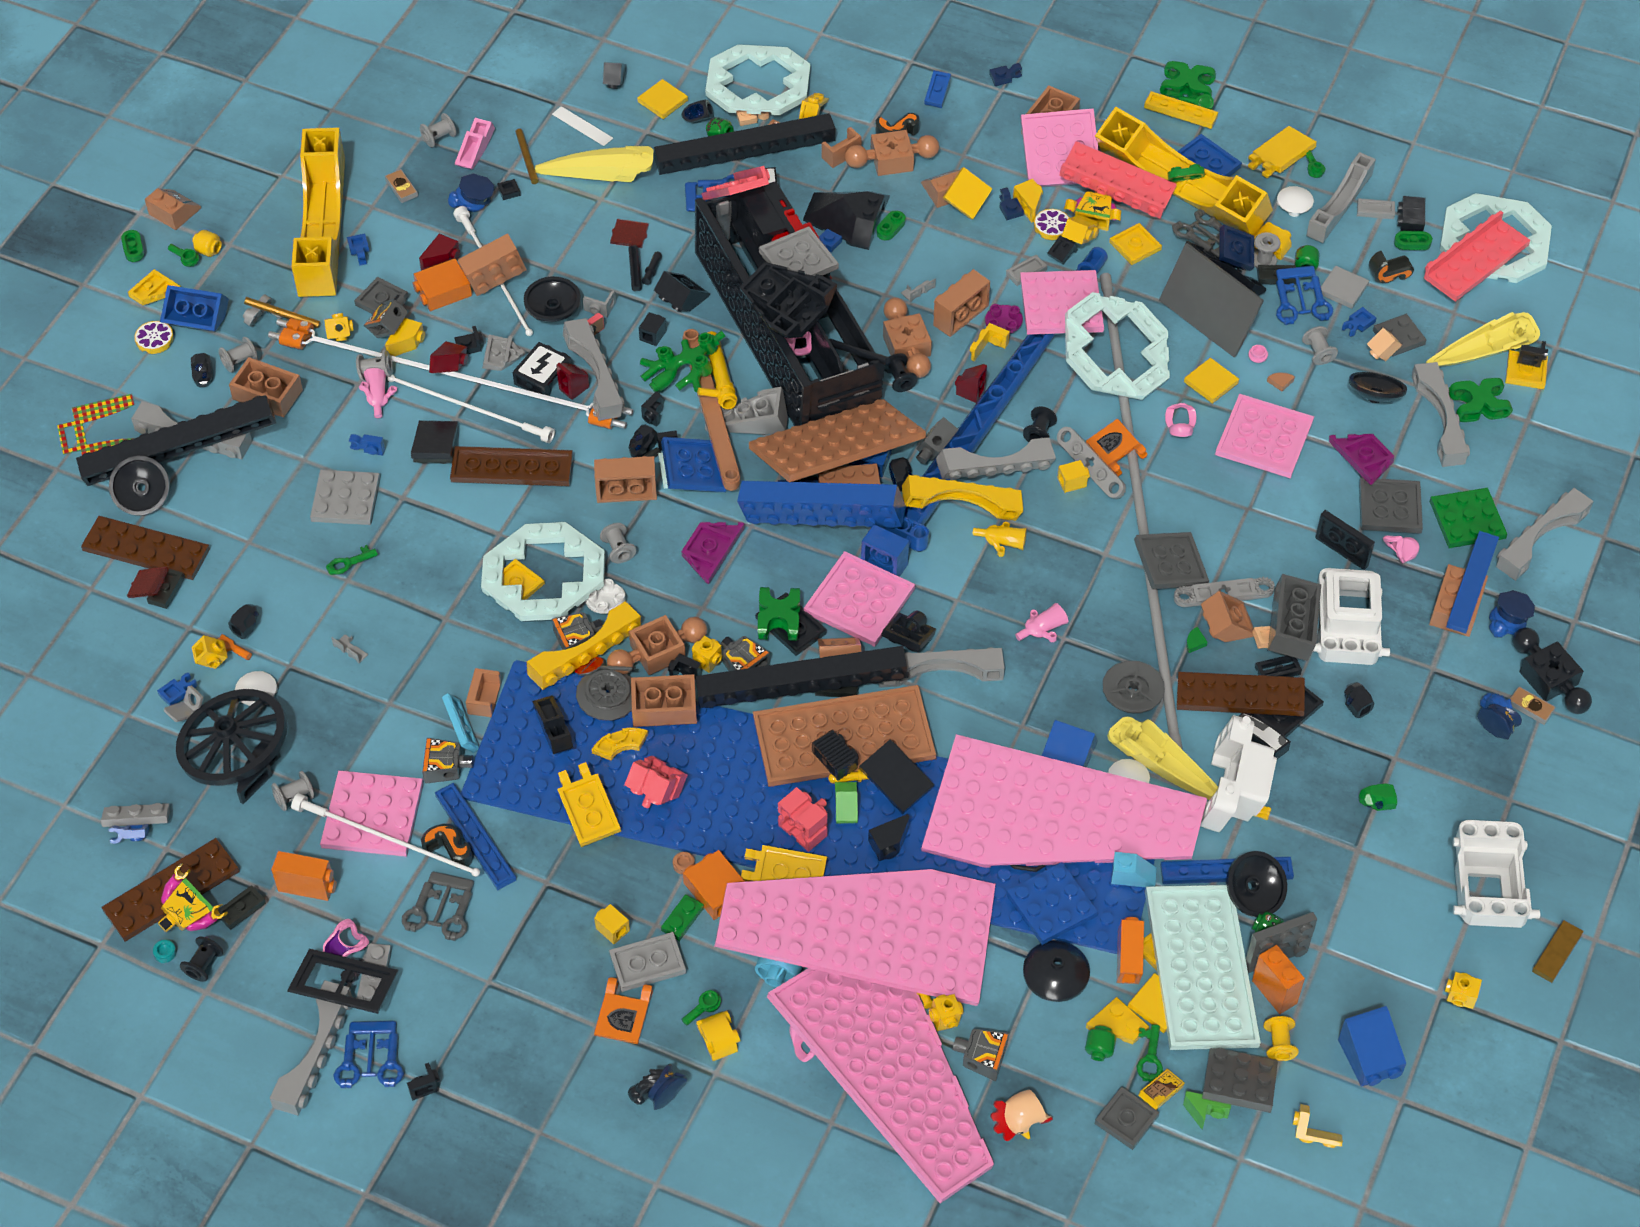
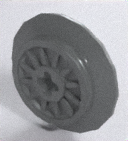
[1103,661,1165,713]
[576,669,632,721]

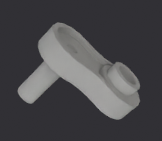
[243,294,283,327]

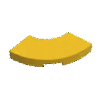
[592,728,648,760]

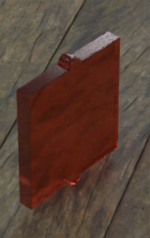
[610,219,649,248]
[127,567,169,598]

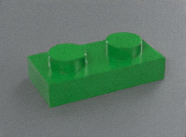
[661,894,704,941]

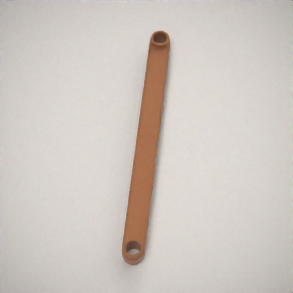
[683,329,740,491]

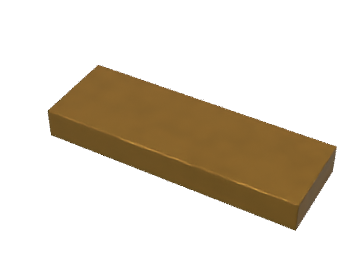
[1532,920,1584,983]

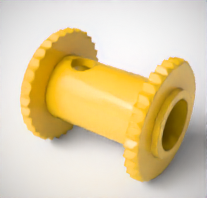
[1263,1016,1299,1061]

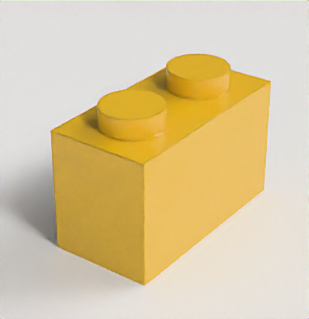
[1062,214,1099,244]

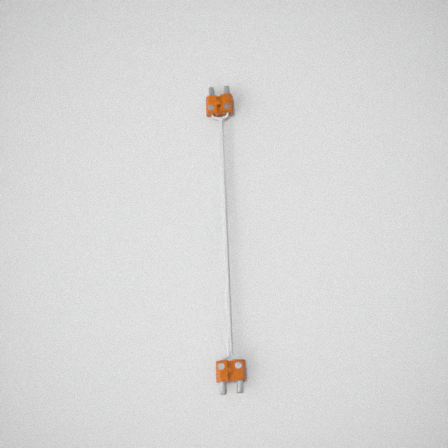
[268,318,633,429]

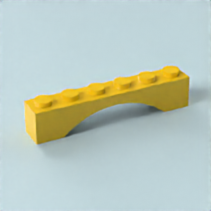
[902,475,1023,521]
[527,601,641,690]

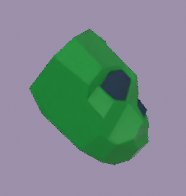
[1358,783,1397,811]

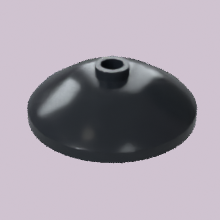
[524,276,581,322]
[1349,372,1407,403]
[109,456,170,516]
[1226,851,1287,917]
[1023,940,1090,1002]

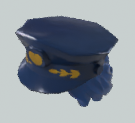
[448,173,495,212]
[1489,590,1535,638]
[1477,693,1522,740]

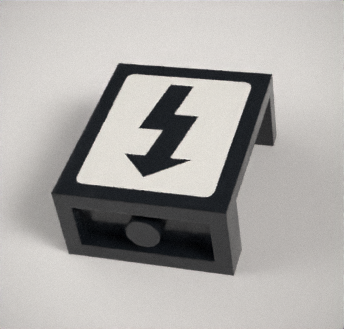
[512,342,571,396]

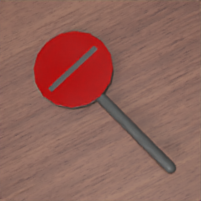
[574,657,632,676]

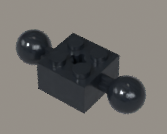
[1512,627,1592,714]

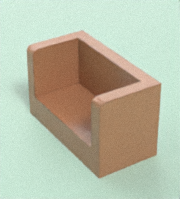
[822,127,861,168]
[466,668,501,717]

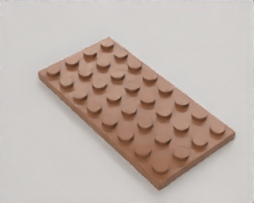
[749,399,926,482]
[753,685,936,787]

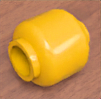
[192,230,222,257]

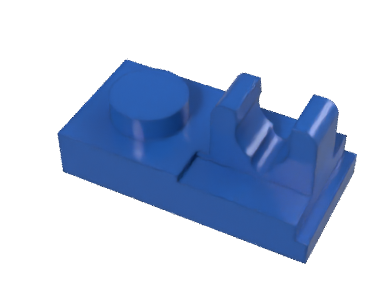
[924,70,951,108]

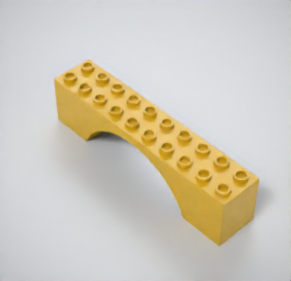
[1095,107,1273,235]
[291,128,345,297]

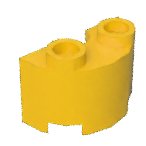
[1254,222,1292,260]
[696,1010,740,1061]

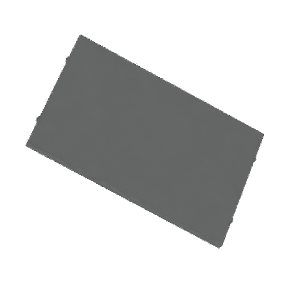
[1159,243,1264,357]

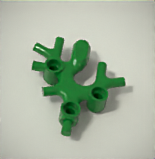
[640,331,726,393]

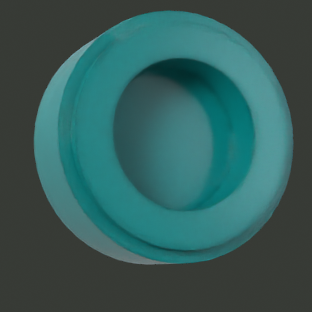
[153,940,177,963]

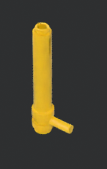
[697,331,737,409]

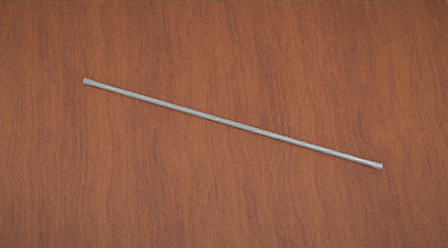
[1100,273,1183,750]

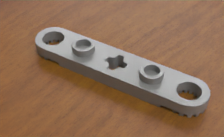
[1057,427,1126,499]
[1174,577,1275,607]

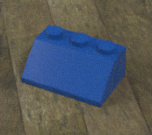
[160,285,229,332]

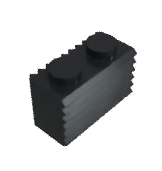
[1397,196,1426,231]
[812,729,859,781]

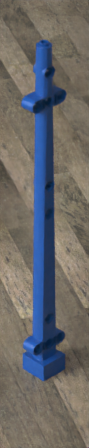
[861,247,1108,577]

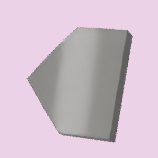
[482,334,525,371]

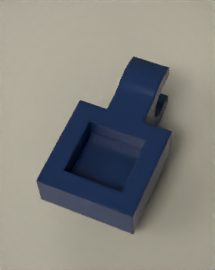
[989,63,1022,86]
[999,187,1024,221]

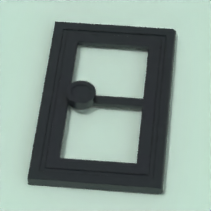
[287,948,398,1014]

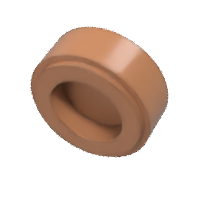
[673,852,695,874]

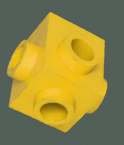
[324,313,354,341]
[192,635,228,669]
[692,635,722,673]
[1445,972,1482,1009]
[929,994,963,1031]

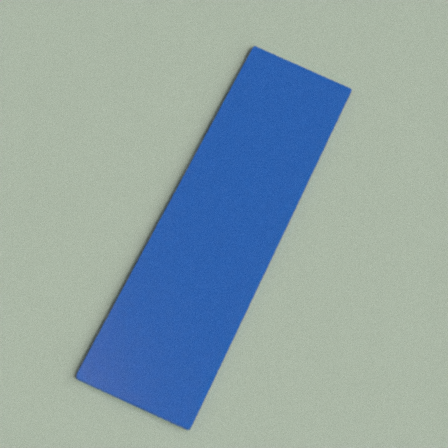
[461,660,1155,954]

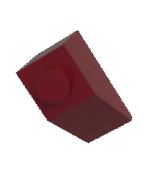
[419,233,460,271]
[429,341,468,373]
[556,363,589,400]
[955,364,987,403]

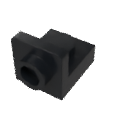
[1047,235,1078,265]
[454,326,484,354]
[1517,341,1548,367]
[641,392,663,427]
[668,654,702,679]
[407,1063,440,1101]

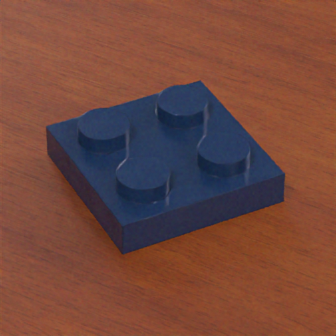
[1219,224,1254,271]

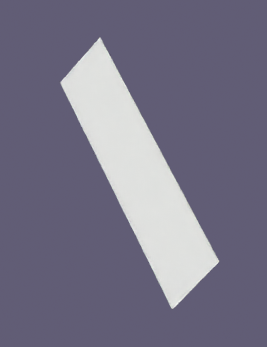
[552,106,613,146]

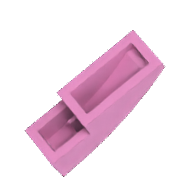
[455,118,495,169]

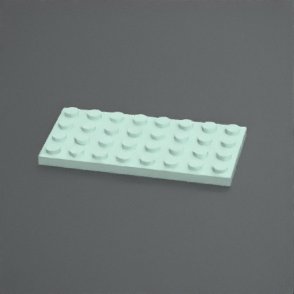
[1145,885,1261,1050]

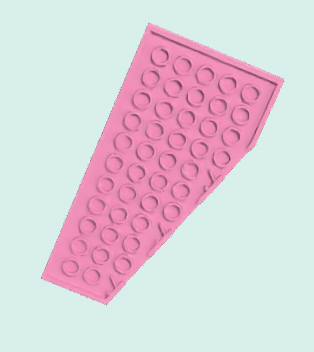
[921,734,1207,868]
[714,869,995,1006]
[767,968,994,1203]

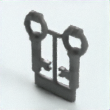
[1172,209,1222,258]
[402,871,474,941]

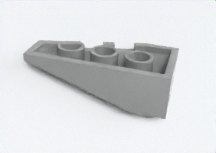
[705,387,788,434]

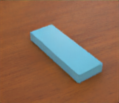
[442,693,479,753]

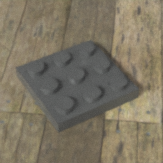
[1359,477,1423,533]
[1134,532,1209,589]
[1246,912,1317,973]
[1202,1048,1278,1113]

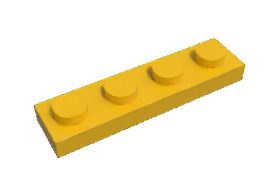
[1144,91,1218,129]

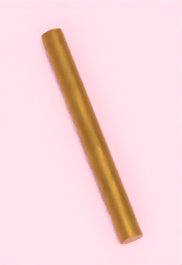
[515,129,538,184]
[244,297,320,328]

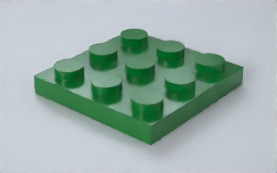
[1429,487,1508,549]

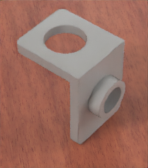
[583,290,616,317]
[164,686,203,722]

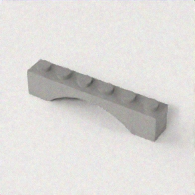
[1306,152,1376,243]
[563,318,624,421]
[1411,362,1470,467]
[131,402,252,459]
[936,438,1056,480]
[1496,488,1594,581]
[879,647,1004,688]
[270,980,352,1116]

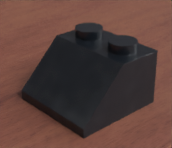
[654,271,710,312]

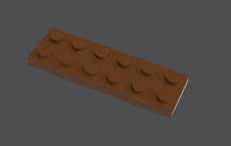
[450,446,573,486]
[81,516,210,580]
[1177,672,1305,716]
[101,838,240,942]

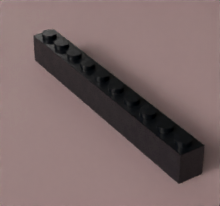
[654,113,836,175]
[76,395,276,486]
[695,646,908,708]

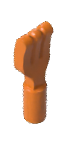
[218,634,252,660]

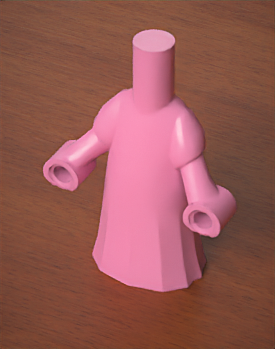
[359,368,397,419]
[1015,603,1069,642]

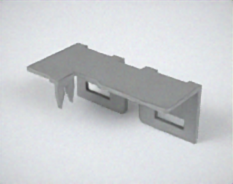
[901,278,936,302]
[332,635,368,663]

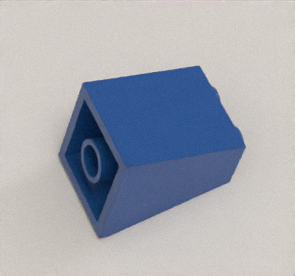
[1042,720,1098,767]
[1338,1006,1406,1087]

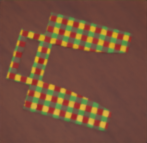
[57,394,134,455]

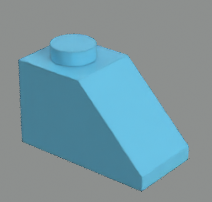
[1111,852,1156,887]

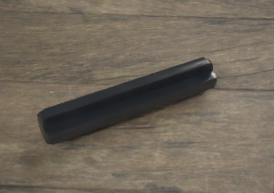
[628,245,642,291]

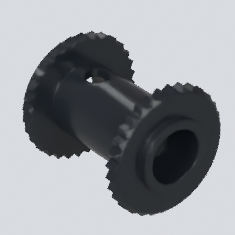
[884,353,918,392]
[1023,406,1057,442]
[180,936,224,982]

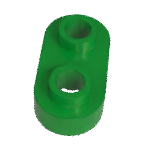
[1167,164,1205,182]
[877,211,906,241]
[121,230,144,262]
[1394,231,1433,250]

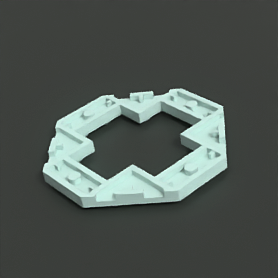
[705,45,810,115]
[1440,193,1552,283]
[1065,292,1170,400]
[481,522,605,621]

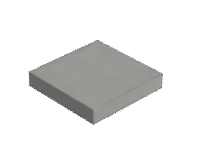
[1321,266,1370,309]

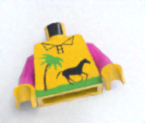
[1064,191,1121,231]
[158,864,228,932]

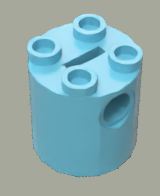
[755,957,802,987]

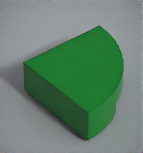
[1186,627,1208,653]

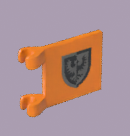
[1086,419,1148,476]
[594,977,653,1044]

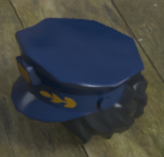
[628,1064,687,1110]

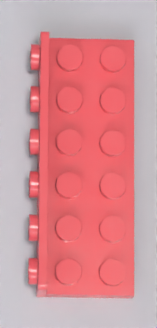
[1059,141,1177,219]
[701,166,770,200]
[1424,210,1530,302]

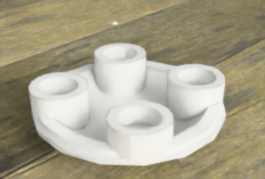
[1276,186,1314,217]
[585,579,625,614]
[235,671,278,709]
[1108,759,1150,783]

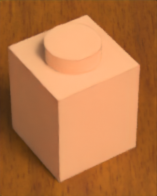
[1367,328,1402,361]

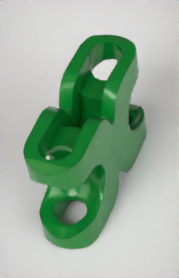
[1160,61,1216,99]
[1449,378,1513,422]
[758,587,800,641]

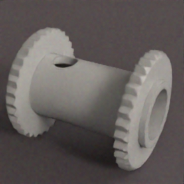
[420,113,456,147]
[1254,232,1281,268]
[1302,326,1338,365]
[219,337,258,372]
[356,350,393,381]
[600,523,637,564]
[271,771,314,811]

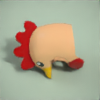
[991,1090,1053,1141]

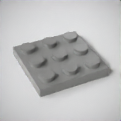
[759,227,839,276]
[310,470,380,525]

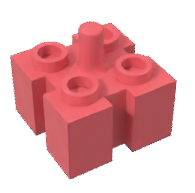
[624,756,688,808]
[778,787,827,852]

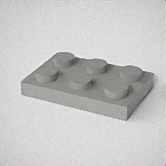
[609,932,686,992]

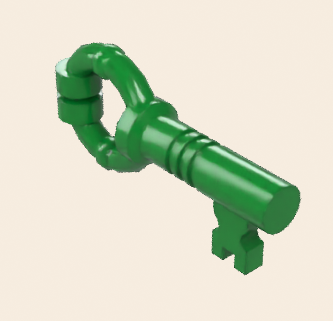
[326,545,378,575]
[1136,1025,1163,1083]

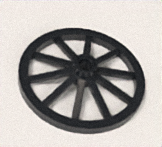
[176,689,288,786]

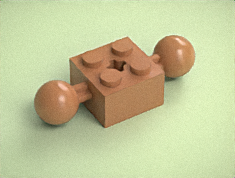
[845,130,939,176]
[883,297,932,378]
[607,615,707,675]

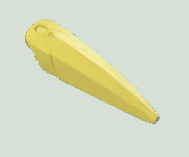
[535,146,654,182]
[1426,312,1540,367]
[1107,717,1218,800]

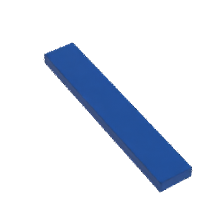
[1446,531,1499,634]
[435,783,516,891]
[1160,857,1294,884]

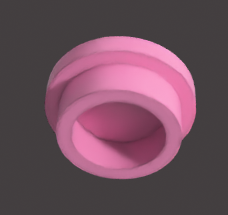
[1248,345,1268,363]

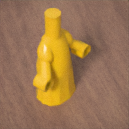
[973,522,1027,557]

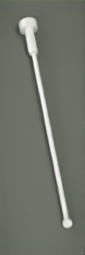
[453,206,533,336]
[388,375,555,443]
[291,793,480,877]

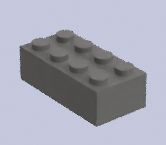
[1268,574,1322,661]

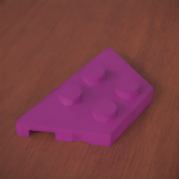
[1329,434,1394,485]
[681,522,745,584]

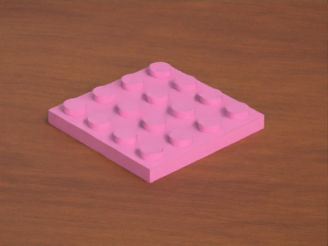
[1020,108,1098,187]
[1020,270,1104,334]
[1215,394,1314,478]
[804,551,915,647]
[320,770,423,857]

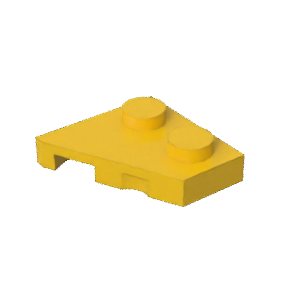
[128,269,181,306]
[1086,997,1149,1044]

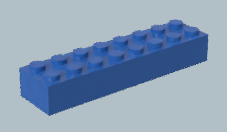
[737,481,906,528]

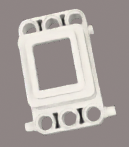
[1313,568,1390,665]
[1200,715,1277,832]
[1453,820,1540,928]

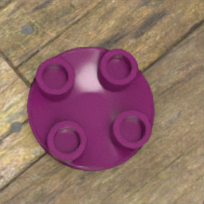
[985,304,1023,333]

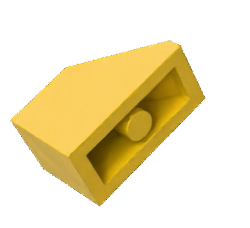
[1013,179,1043,223]
[385,318,425,356]

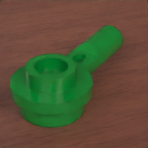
[1178,94,1214,110]
[1305,150,1326,178]
[168,244,200,267]
[681,990,721,1026]

